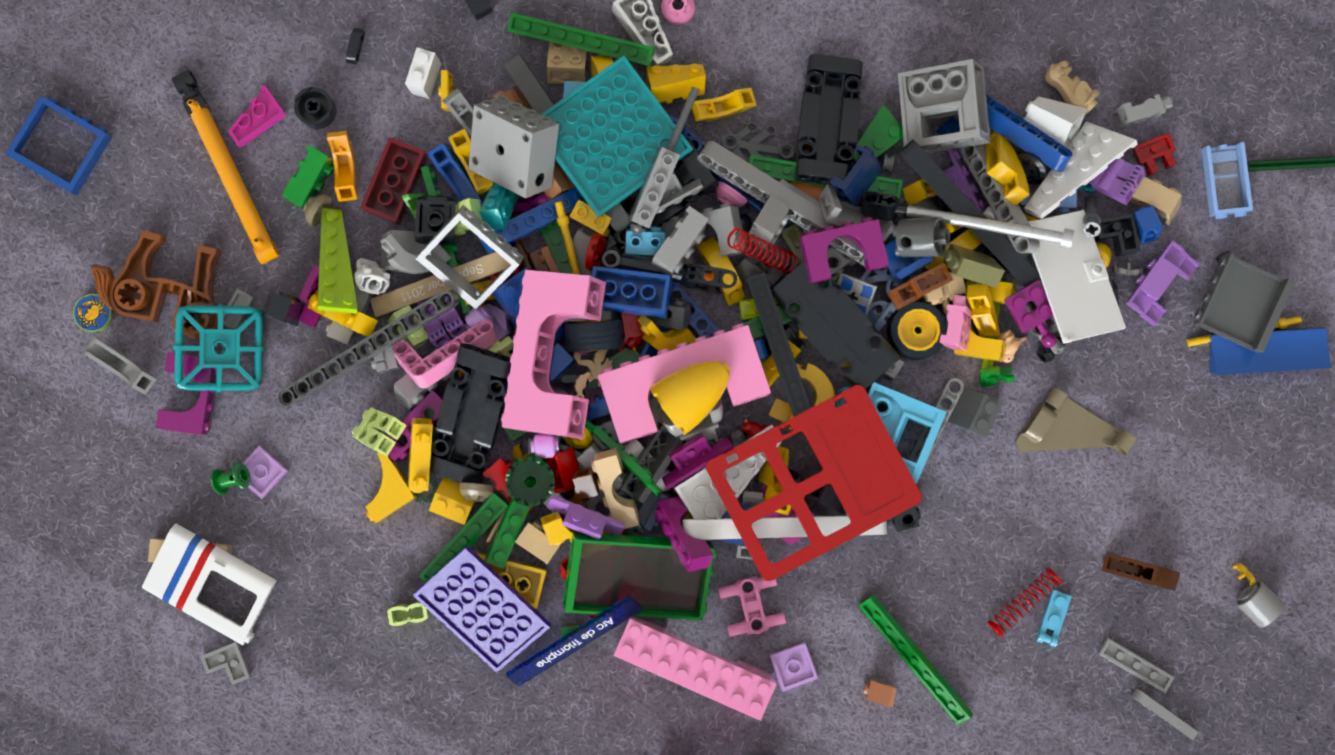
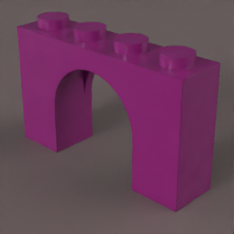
[799,217,889,284]
[156,352,216,435]

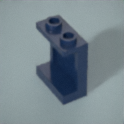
[830,144,882,207]

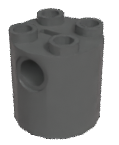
[893,217,950,257]

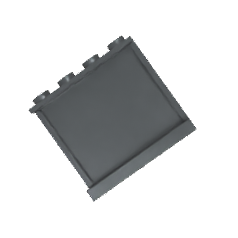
[1194,253,1295,353]

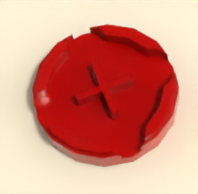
[585,233,606,271]

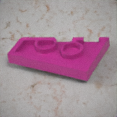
[228,84,287,149]

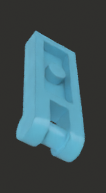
[1036,589,1072,647]

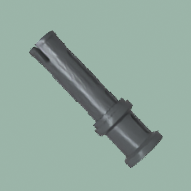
[1083,195,1101,237]

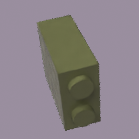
[943,244,1005,288]

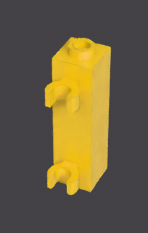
[407,418,433,493]

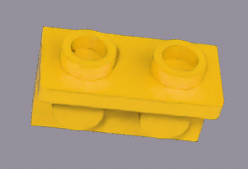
[569,200,612,237]

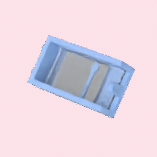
[1201,142,1253,219]

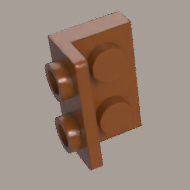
[530,246,560,273]

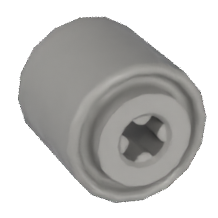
[1236,581,1285,628]

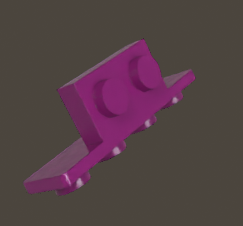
[298,264,321,328]
[662,433,734,489]

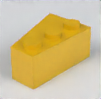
[645,64,706,104]

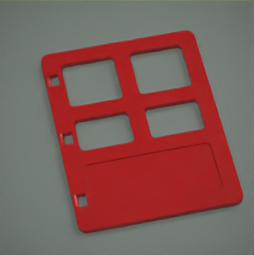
[706,385,922,581]

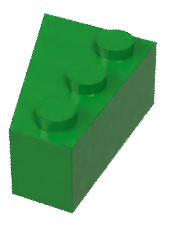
[853,104,903,165]
[282,144,334,209]

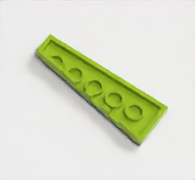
[317,208,358,314]

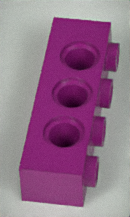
[387,390,443,461]

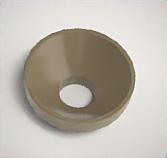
[303,194,332,227]
[459,483,494,502]

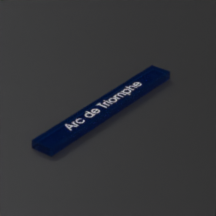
[506,595,642,687]

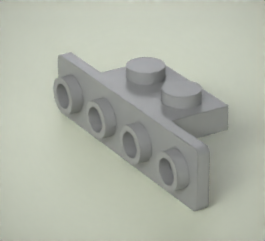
[639,171,703,214]

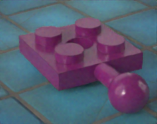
[1003,280,1057,348]

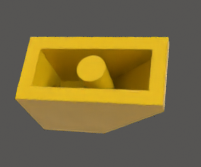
[902,179,937,205]

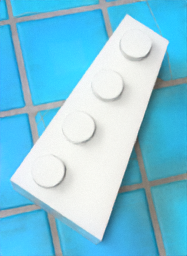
[612,0,673,67]

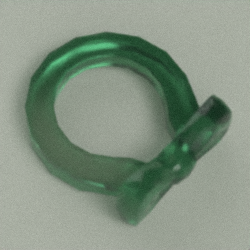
[415,478,437,503]

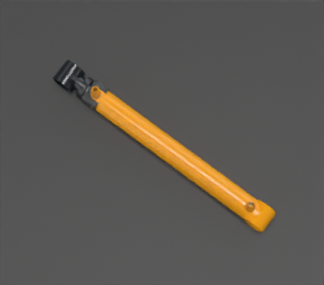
[172,69,280,264]

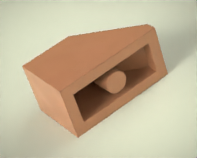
[863,678,897,707]

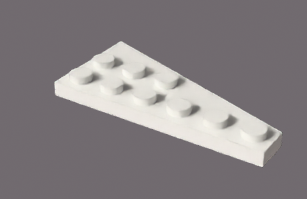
[1024,122,1138,219]
[674,425,782,519]

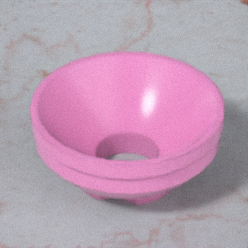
[661,0,695,25]
[716,181,747,208]

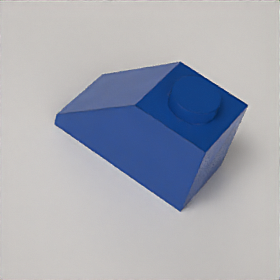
[1134,206,1162,246]

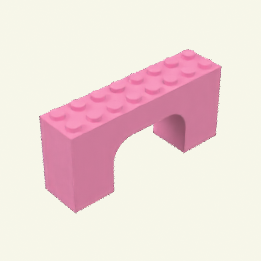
[501,270,606,439]
[598,323,771,444]
[614,616,777,721]

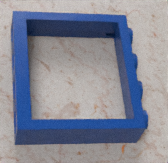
[5,96,112,195]

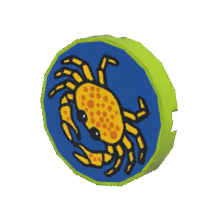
[73,294,113,332]

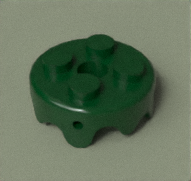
[505,457,555,506]

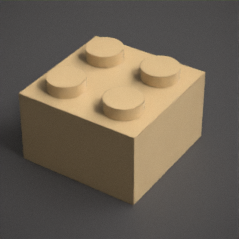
[515,521,562,564]

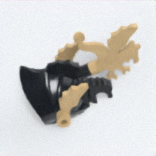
[549,349,613,416]

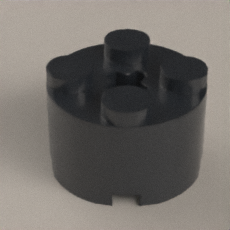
[294,87,337,130]

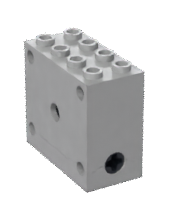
[468,95,559,198]

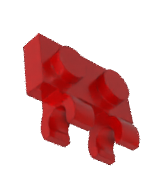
[1131,133,1176,177]

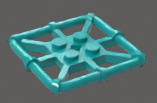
[173,304,264,392]

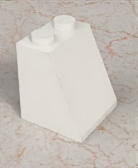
[1023,97,1087,147]

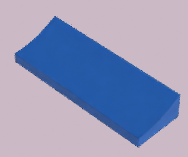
[1210,327,1332,375]

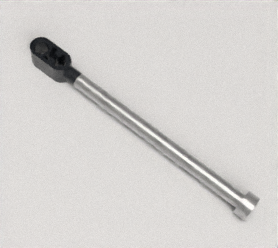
[861,191,1074,250]

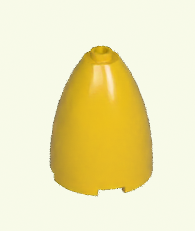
[649,360,731,435]

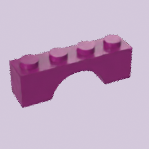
[654,497,714,572]

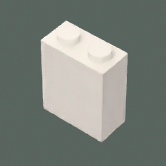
[405,47,441,99]

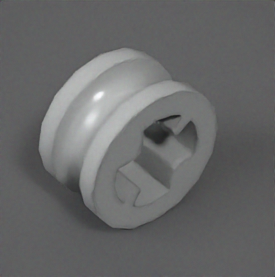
[882,154,895,172]

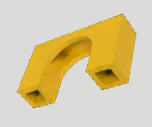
[953,279,1016,362]

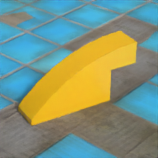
[985,131,1030,206]

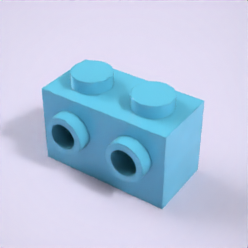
[625,226,665,255]

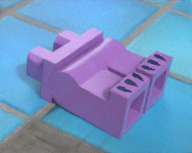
[1089,158,1146,206]
[416,296,467,349]

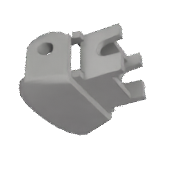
[658,398,723,442]

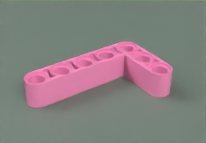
[392,320,498,388]

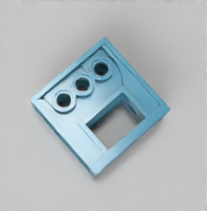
[868,382,947,485]

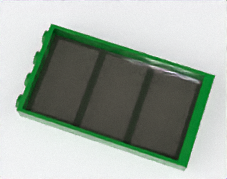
[562,532,716,620]

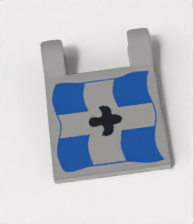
[837,272,877,316]

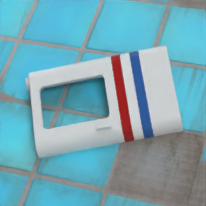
[142,524,277,645]

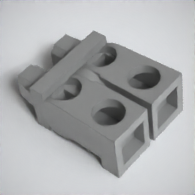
[1113,94,1173,130]

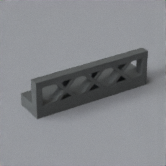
[619,423,684,504]

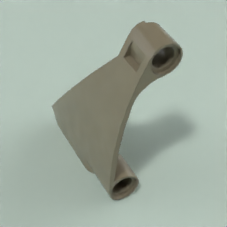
[1015,387,1138,456]

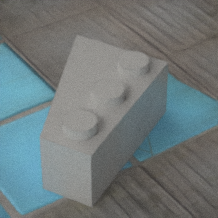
[746,195,791,250]
[651,206,709,276]
[394,349,450,413]

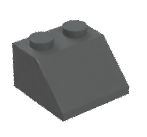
[735,246,789,288]
[947,387,1002,438]

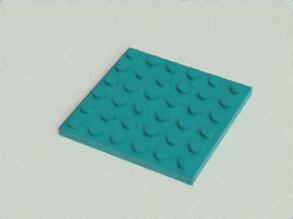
[541,56,693,218]

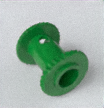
[210,462,250,495]

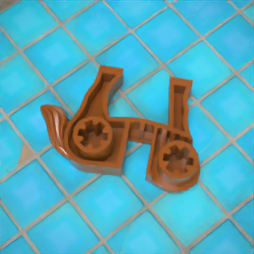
[91,230,221,340]

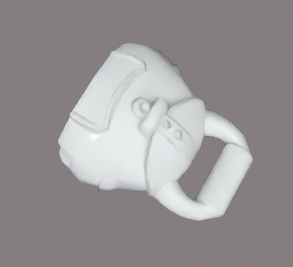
[354,258,390,295]

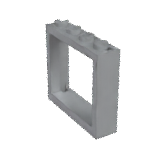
[416,205,524,309]

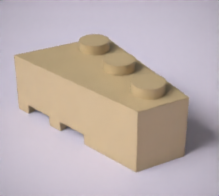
[1129,176,1182,225]

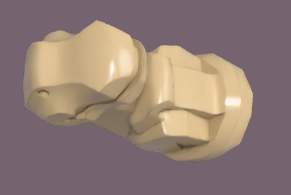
[1045,61,1100,114]

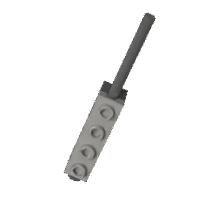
[628,87,699,234]

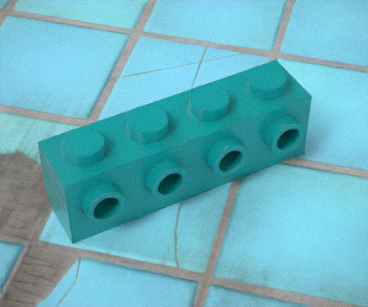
[479,182,519,231]

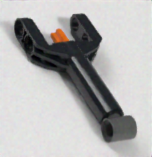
[601,250,737,294]

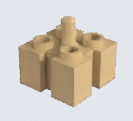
[921,272,966,314]

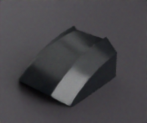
[415,195,456,245]

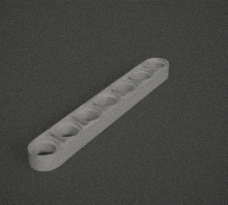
[908,378,964,471]

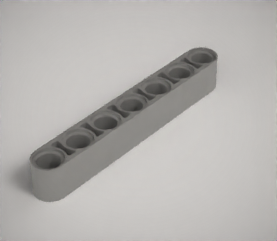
[961,144,1040,254]

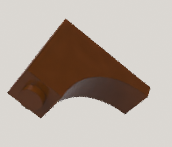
[1102,552,1180,591]

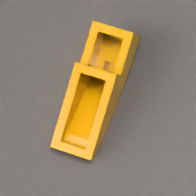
[967,284,1000,338]

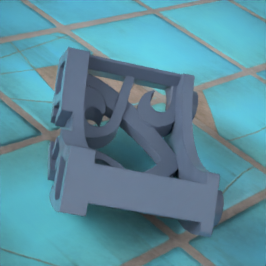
[860,267,920,340]

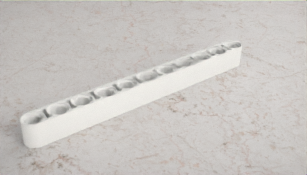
[683,515,887,540]

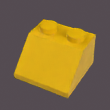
[429,477,476,525]

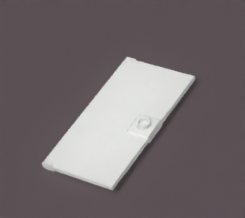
[1028,210,1126,344]

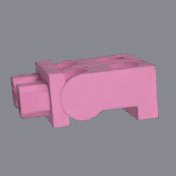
[940,295,972,351]

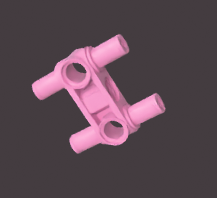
[718,576,786,637]

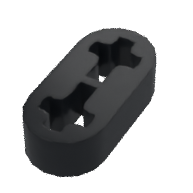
[346,28,365,65]

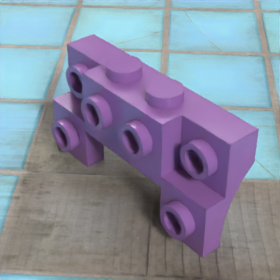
[1125,240,1200,326]

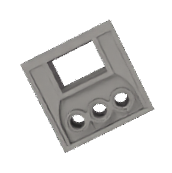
[898,59,991,153]

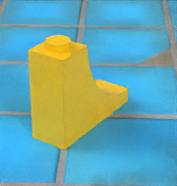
[365,452,417,523]

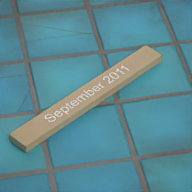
[370,252,510,318]

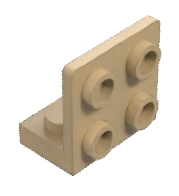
[547,42,587,84]

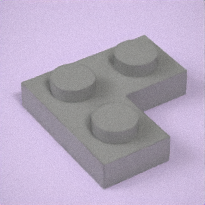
[200,642,252,685]

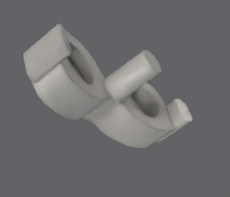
[1114,263,1143,276]

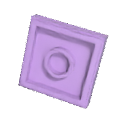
[241,445,289,499]
[769,641,819,692]

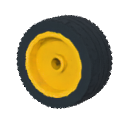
[887,302,947,360]
[564,318,624,352]

